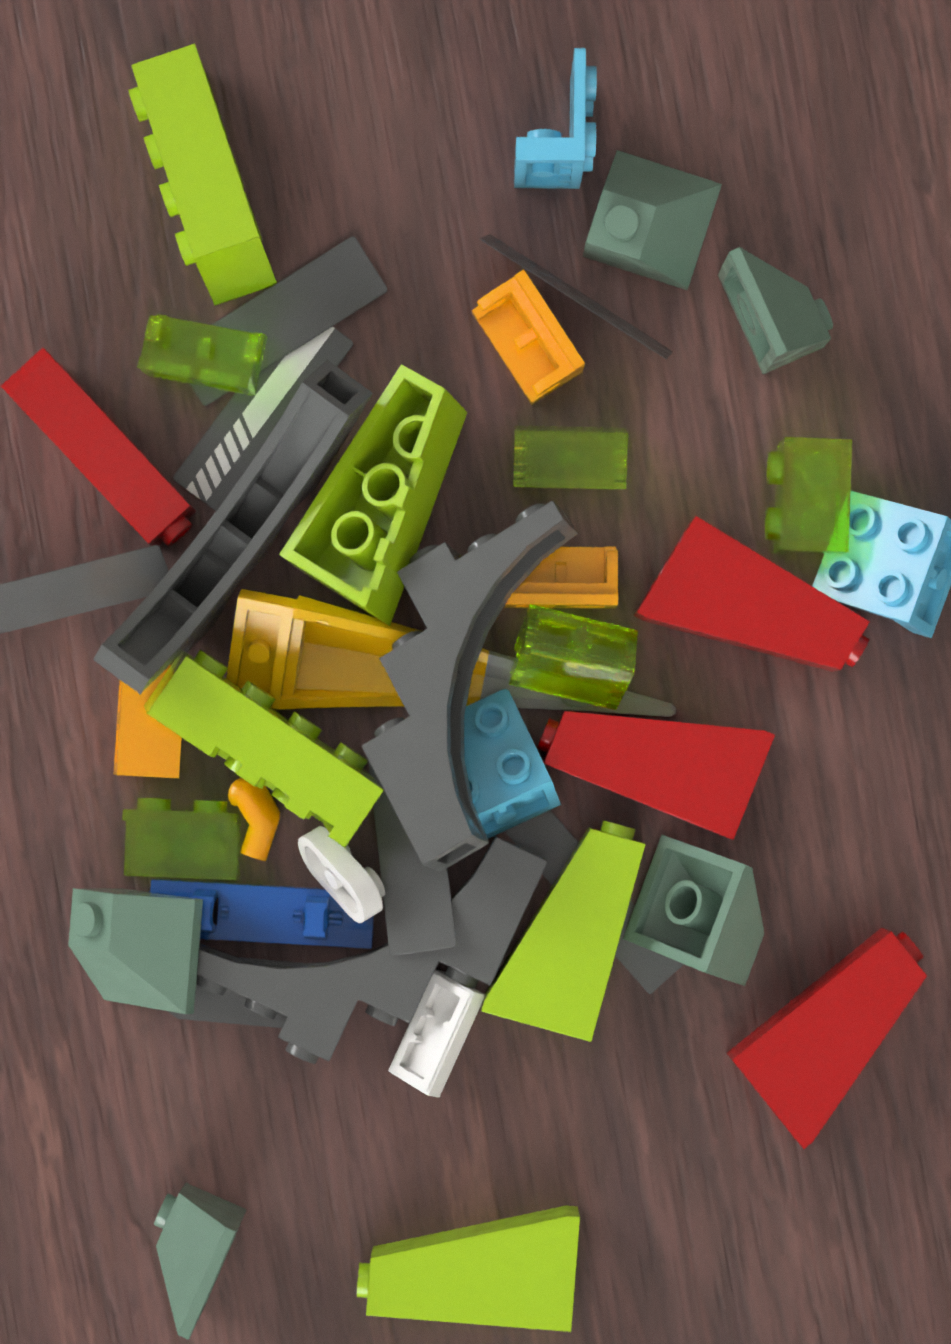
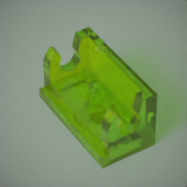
[137,314,267,396]
[513,426,628,489]
[509,604,638,710]

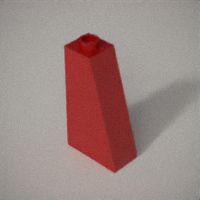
[1,347,197,547]
[634,516,870,672]
[537,711,775,840]
[727,928,927,1149]

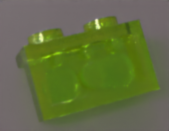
[765,437,852,554]
[122,798,241,880]

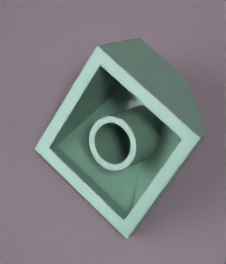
[582,150,722,290]
[718,247,833,375]
[623,835,765,986]
[68,888,203,1014]
[154,1183,247,1340]

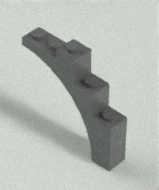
[93,360,373,694]
[362,500,578,872]
[196,835,547,1064]

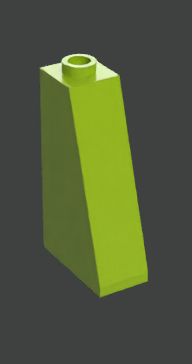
[481,820,645,1042]
[357,1205,580,1332]

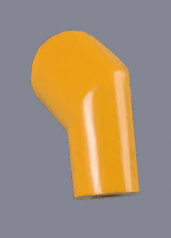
[228,778,280,861]

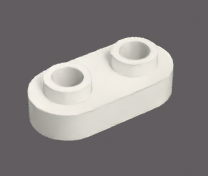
[298,826,385,923]

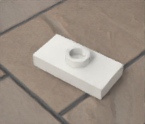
[388,969,485,1097]

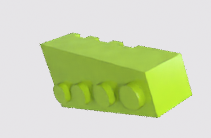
[128,44,277,306]
[279,364,467,626]
[144,650,384,848]

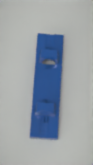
[150,878,374,949]

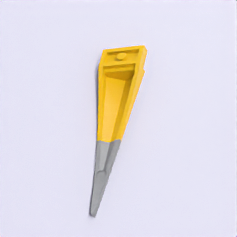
[226,589,676,717]

